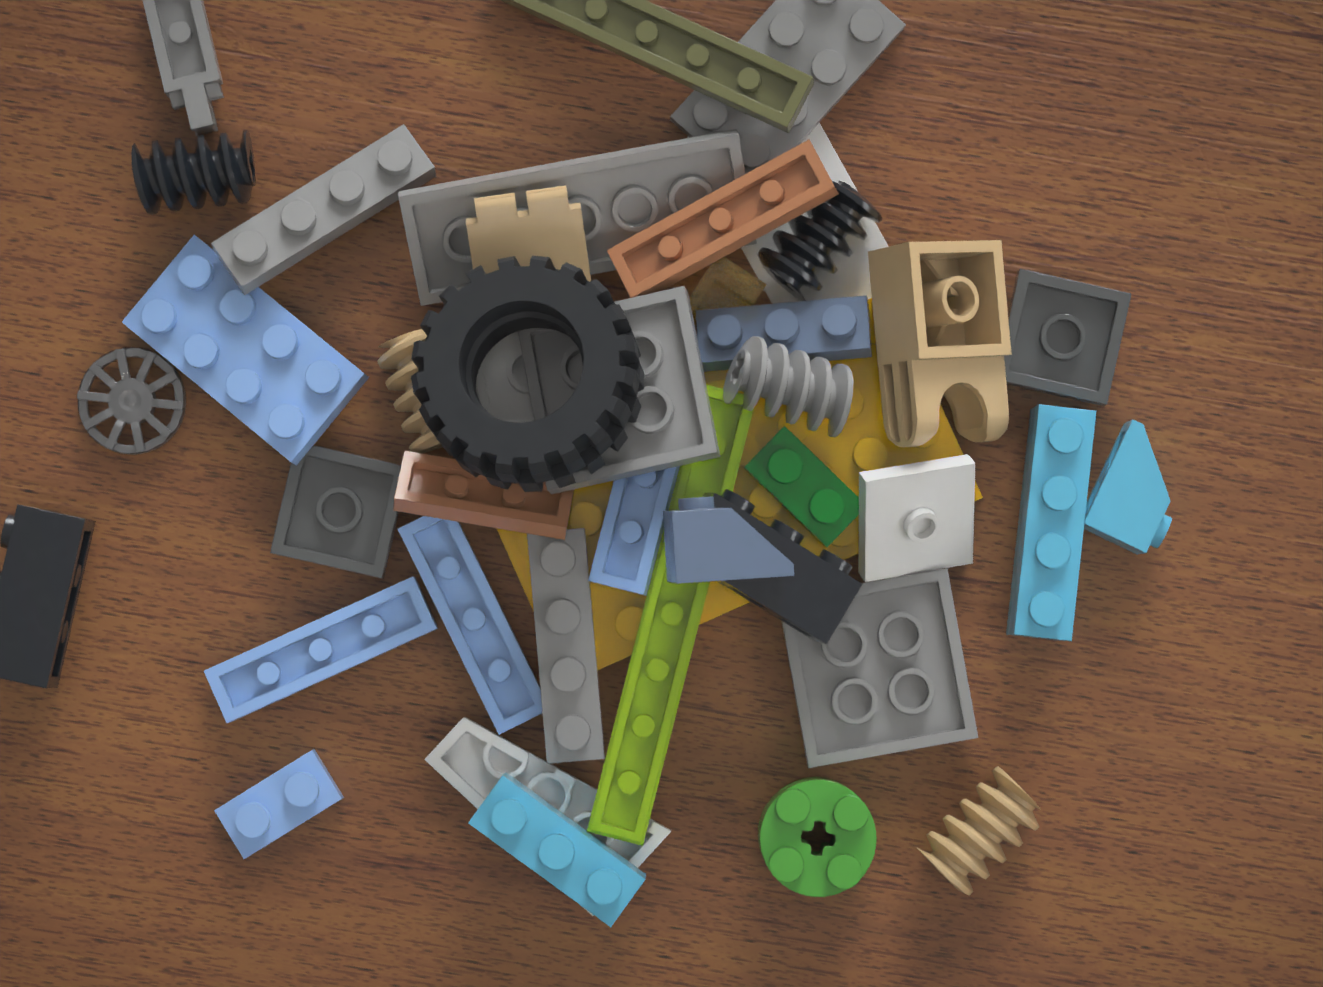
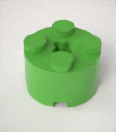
[758,777,877,897]

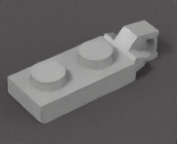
[142,0,224,136]

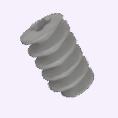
[723,336,854,437]

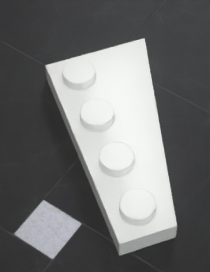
[424,717,671,916]

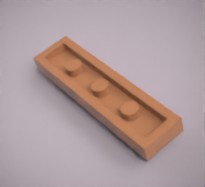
[607,139,839,298]

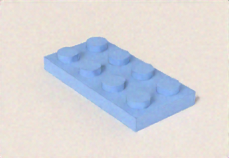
[122,235,369,466]

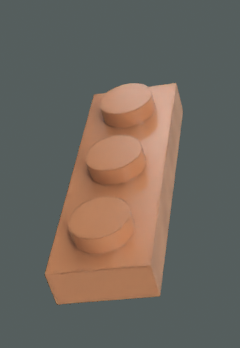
[393,451,574,540]

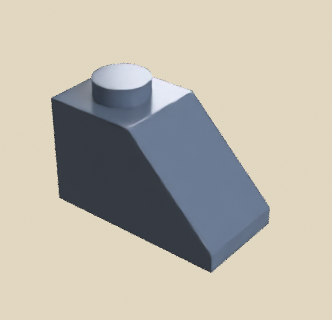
[663,496,794,584]

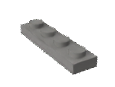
[211,124,436,295]
[527,528,605,764]

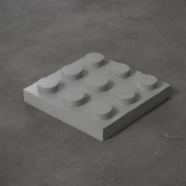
[518,286,721,494]
[781,568,978,768]

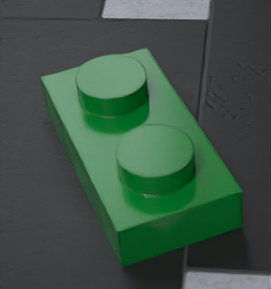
[744,426,859,548]

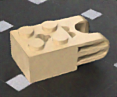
[868,240,1012,447]

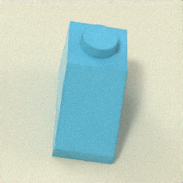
[1084,419,1172,555]

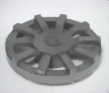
[77,348,186,455]

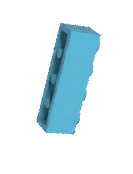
[1006,404,1097,641]

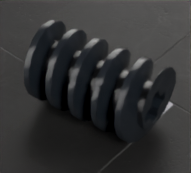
[131,130,256,214]
[757,180,883,301]

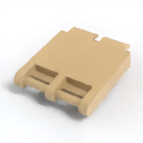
[466,185,591,282]

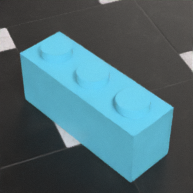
[468,772,646,927]

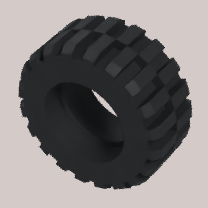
[411,255,644,492]

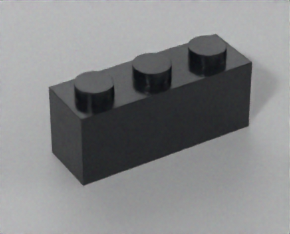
[703,489,862,644]
[0,504,96,689]

